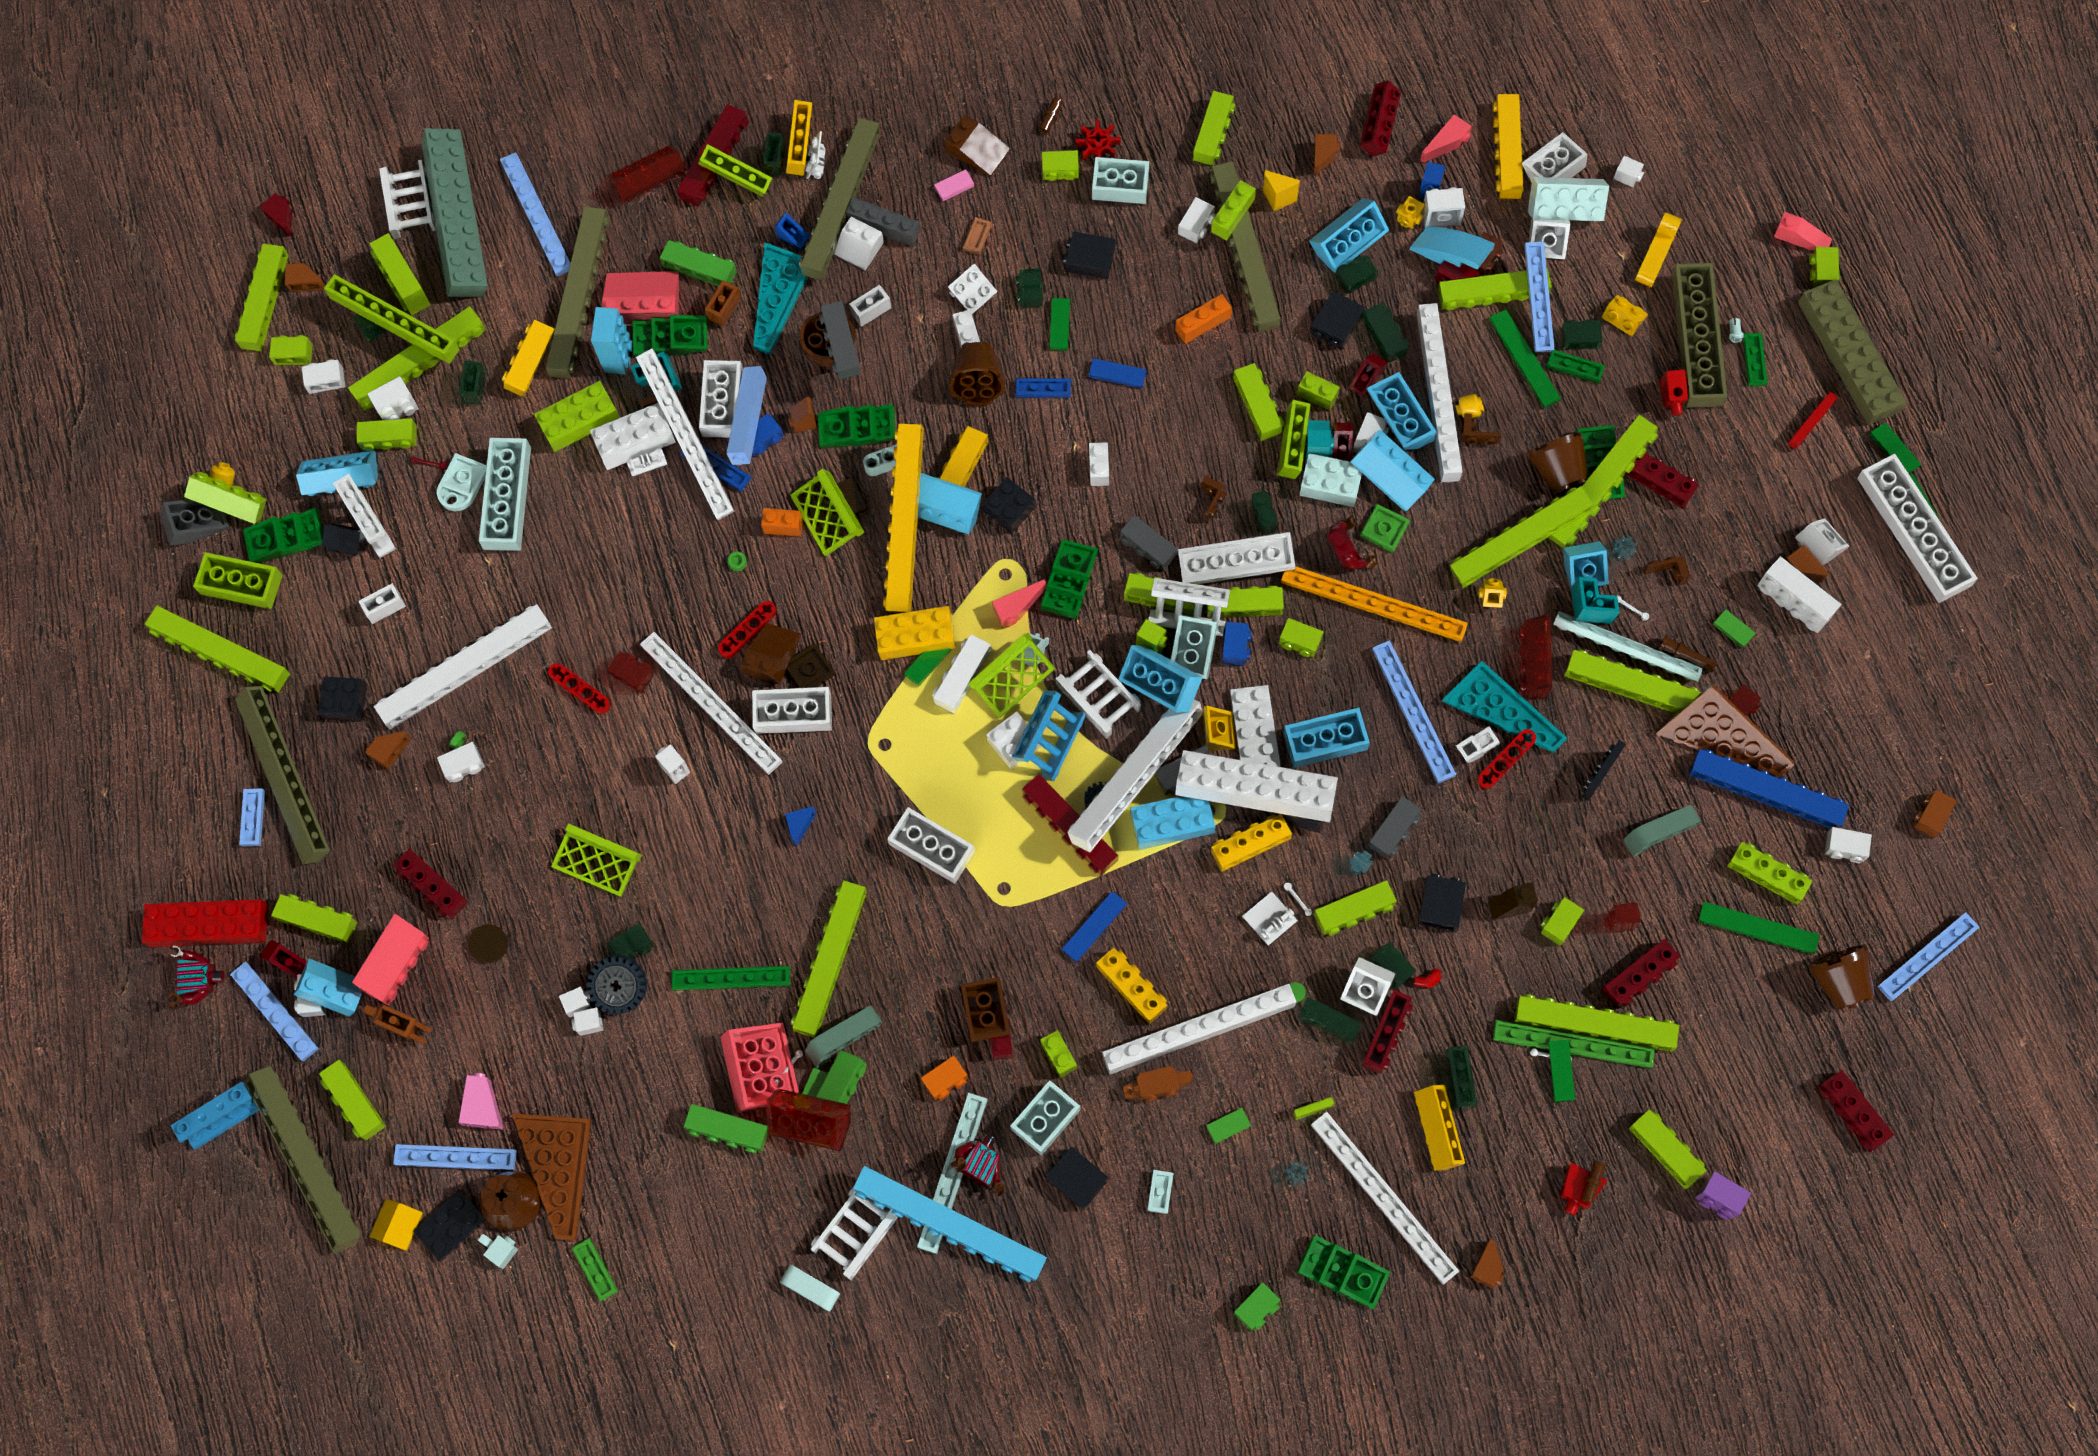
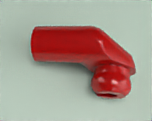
[1414,968,1442,988]

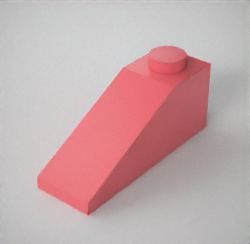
[1420,115,1472,163]
[1774,212,1832,251]
[992,580,1046,627]

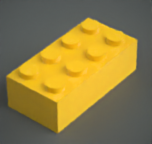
[874,606,956,660]

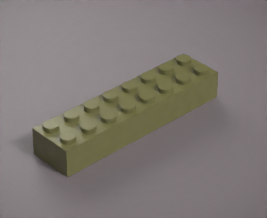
[1671,263,1727,408]
[1798,279,1907,425]

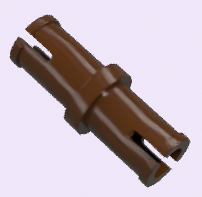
[1038,97,1063,134]
[1581,1160,1606,1204]

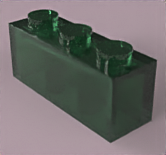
[1362,302,1409,363]
[1298,997,1362,1045]
[1445,1045,1478,1111]

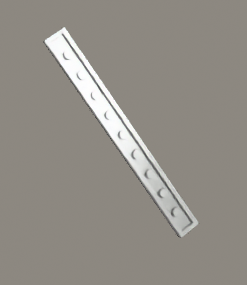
[636,349,735,520]
[640,632,782,775]
[1311,1112,1459,1285]

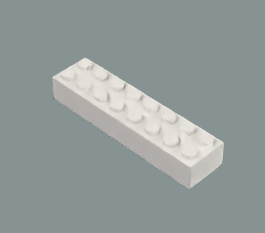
[1857,454,1978,603]
[1176,750,1338,822]

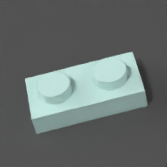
[1148,1170,1173,1214]

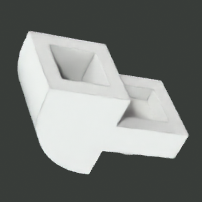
[1456,727,1500,763]

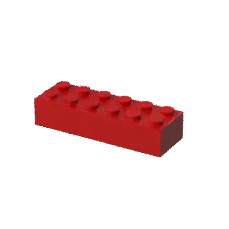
[142,899,268,947]

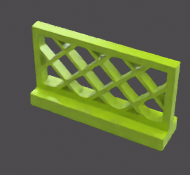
[790,468,865,556]
[968,633,1056,718]
[551,823,642,897]

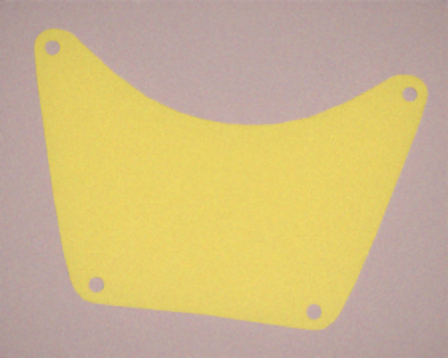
[868,559,1226,907]

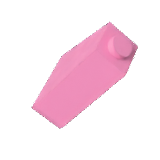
[459,1073,503,1130]

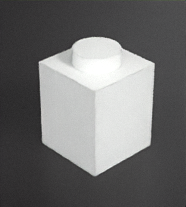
[1614,156,1644,187]
[559,987,592,1018]
[572,1008,604,1036]

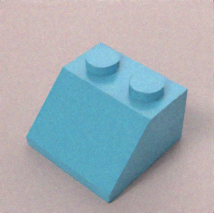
[1563,541,1608,589]

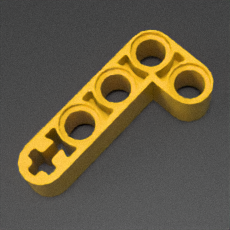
[1635,212,1682,288]

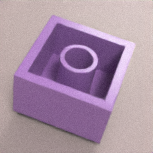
[1695,1172,1751,1220]

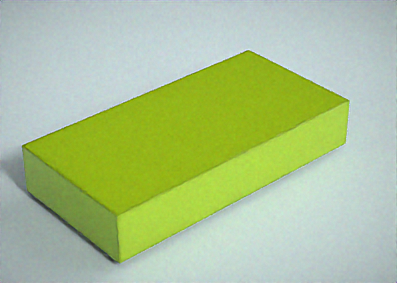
[1293,1097,1334,1121]

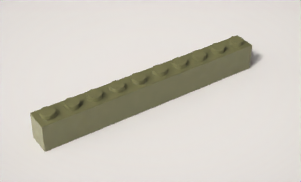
[799,118,880,281]
[1209,162,1281,332]
[546,207,610,379]
[235,686,330,864]
[244,1066,361,1254]

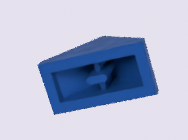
[775,212,810,250]
[785,806,817,846]

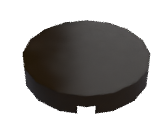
[468,924,508,963]

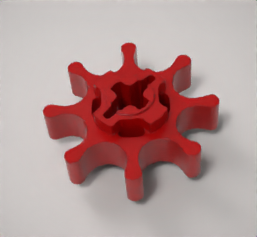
[1076,120,1121,160]

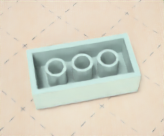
[1528,177,1609,221]

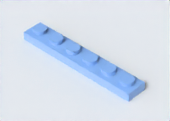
[1524,241,1554,353]
[1877,912,1979,1002]
[230,962,319,1062]
[393,1144,517,1171]

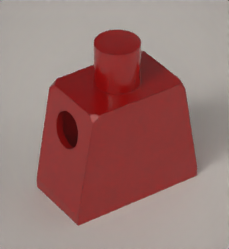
[1659,369,1688,416]
[1560,1163,1607,1216]

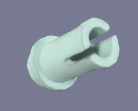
[1728,318,1744,343]

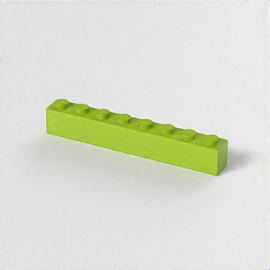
[324,274,460,364]
[348,306,486,411]
[1548,415,1658,548]
[1450,486,1594,588]
[145,605,290,693]
[1564,650,1701,714]
[791,880,867,1038]
[1514,994,1680,1052]

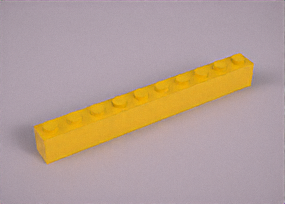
[883,424,924,614]

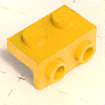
[1602,295,1648,336]

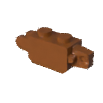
[363,1004,432,1044]
[1123,1066,1193,1103]

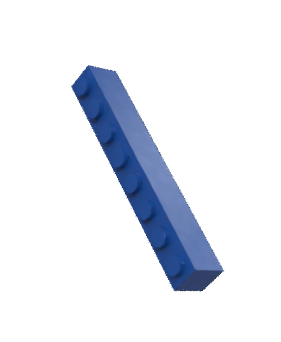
[1689,749,1849,828]

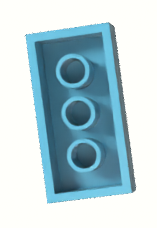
[591,307,633,374]
[1118,645,1203,712]
[1283,708,1370,768]
[1130,796,1215,850]

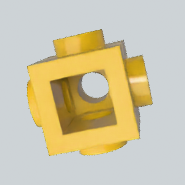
[1396,196,1425,229]
[1478,578,1507,607]

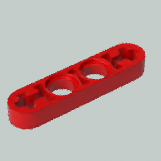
[1788,391,1838,450]
[718,601,776,659]
[548,663,611,714]
[1478,729,1536,789]

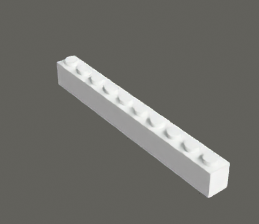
[1417,303,1462,483]
[374,604,552,730]
[1068,700,1203,852]
[1103,984,1296,1075]

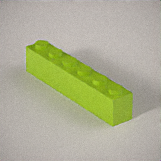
[235,244,289,352]
[1437,268,1552,310]

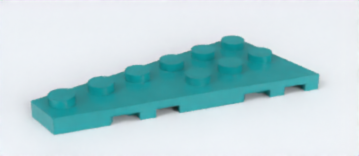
[753,242,808,355]
[1442,661,1567,753]

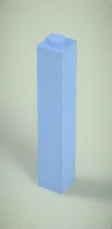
[727,366,767,465]

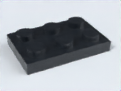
[1582,740,1626,801]
[413,1189,486,1262]

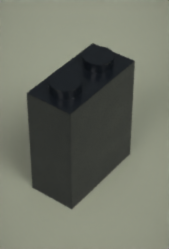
[1063,231,1116,279]
[1310,291,1365,349]
[1418,874,1466,932]
[1045,1146,1109,1211]

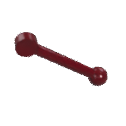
[410,456,448,470]

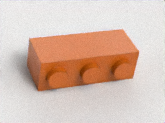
[1175,294,1232,344]

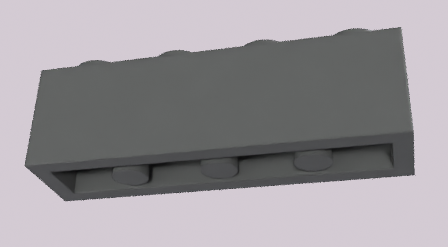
[846,197,921,247]
[819,301,861,380]

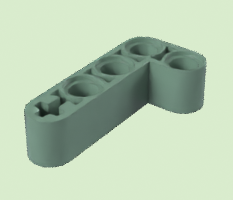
[1623,805,1702,857]
[805,1006,883,1068]

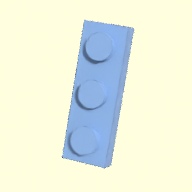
[239,789,265,847]

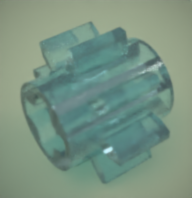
[1613,535,1637,560]
[1349,850,1373,875]
[1285,1161,1310,1186]

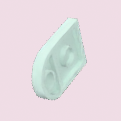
[437,453,487,511]

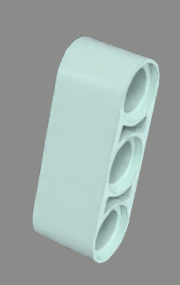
[863,444,897,476]
[780,1264,840,1312]

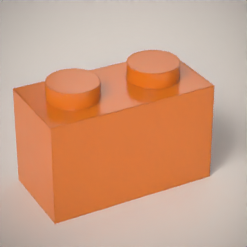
[761,508,803,537]
[921,1056,968,1101]

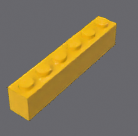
[1492,94,1523,199]

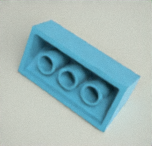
[1309,198,1389,273]
[1366,372,1436,450]
[1350,429,1435,512]
[296,450,378,496]
[918,473,982,535]

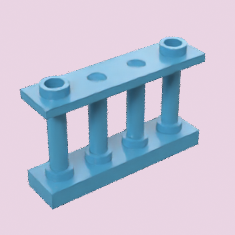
[1012,690,1086,781]
[170,1082,259,1150]

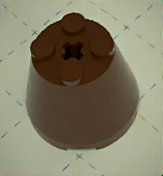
[800,312,856,370]
[949,342,1005,406]
[1527,432,1588,494]
[1808,944,1876,1010]
[480,1170,542,1232]

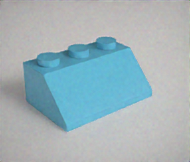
[293,958,362,1017]

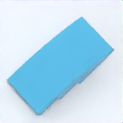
[1410,226,1495,270]

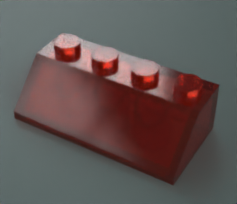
[607,144,687,202]
[1519,614,1552,699]
[767,1089,851,1151]

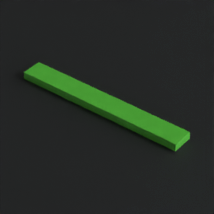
[1492,1020,1655,1069]

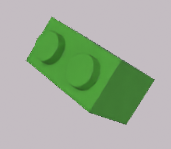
[1234,1283,1280,1331]

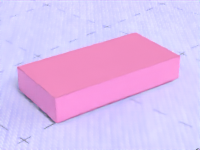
[934,170,974,201]

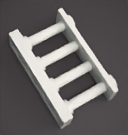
[379,160,436,239]
[333,474,396,558]
[1148,578,1230,636]
[1056,650,1141,739]
[811,1188,898,1280]

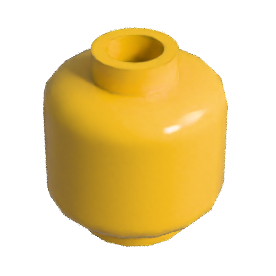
[1456,394,1484,419]
[209,462,235,486]

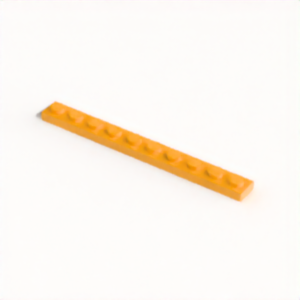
[1281,566,1468,642]

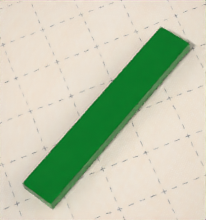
[1489,309,1561,409]
[1698,902,1820,955]
[672,966,790,991]

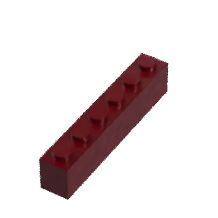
[677,104,749,207]
[1022,774,1118,876]

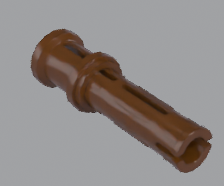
[1658,635,1717,672]

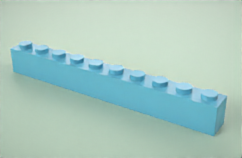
[853,1166,1047,1282]

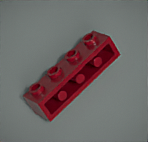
[1359,80,1402,156]
[1625,452,1699,508]
[393,848,468,919]
[1601,938,1681,1008]
[1362,990,1413,1074]
[1818,1069,1895,1152]

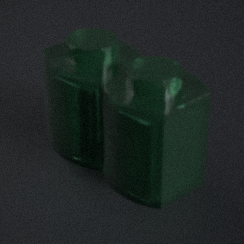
[763,132,785,176]
[1335,255,1379,294]
[1015,268,1043,308]
[1250,490,1277,535]
[607,923,654,959]

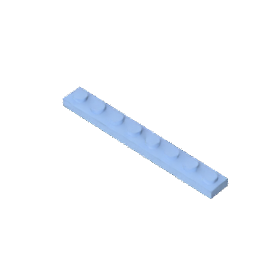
[500,152,571,277]
[1372,640,1456,784]

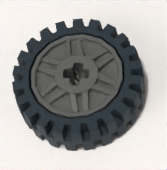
[587,955,648,1015]

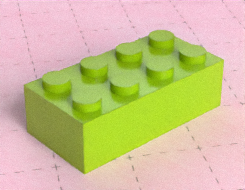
[369,233,430,315]
[534,381,619,452]
[193,552,283,609]

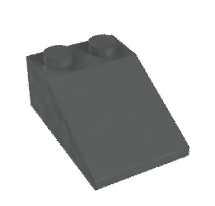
[160,499,229,546]

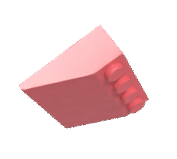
[602,271,679,323]
[352,914,429,1006]
[720,1023,800,1113]

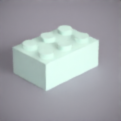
[1092,157,1149,204]
[1299,453,1362,507]
[1171,615,1219,679]
[1010,1080,1081,1156]

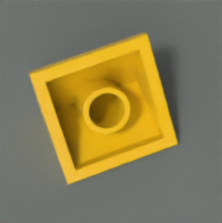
[1263,170,1300,211]
[1203,706,1236,751]
[369,1199,423,1251]

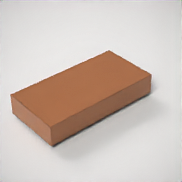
[963,217,992,255]

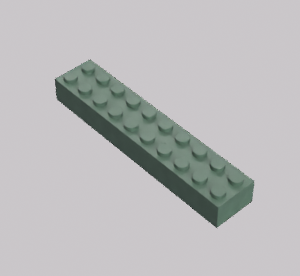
[421,128,488,297]

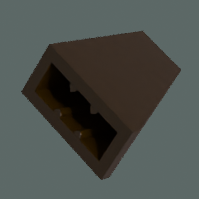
[1488,882,1538,921]

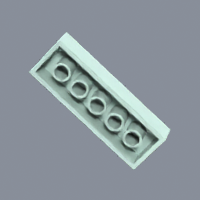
[479,438,531,551]

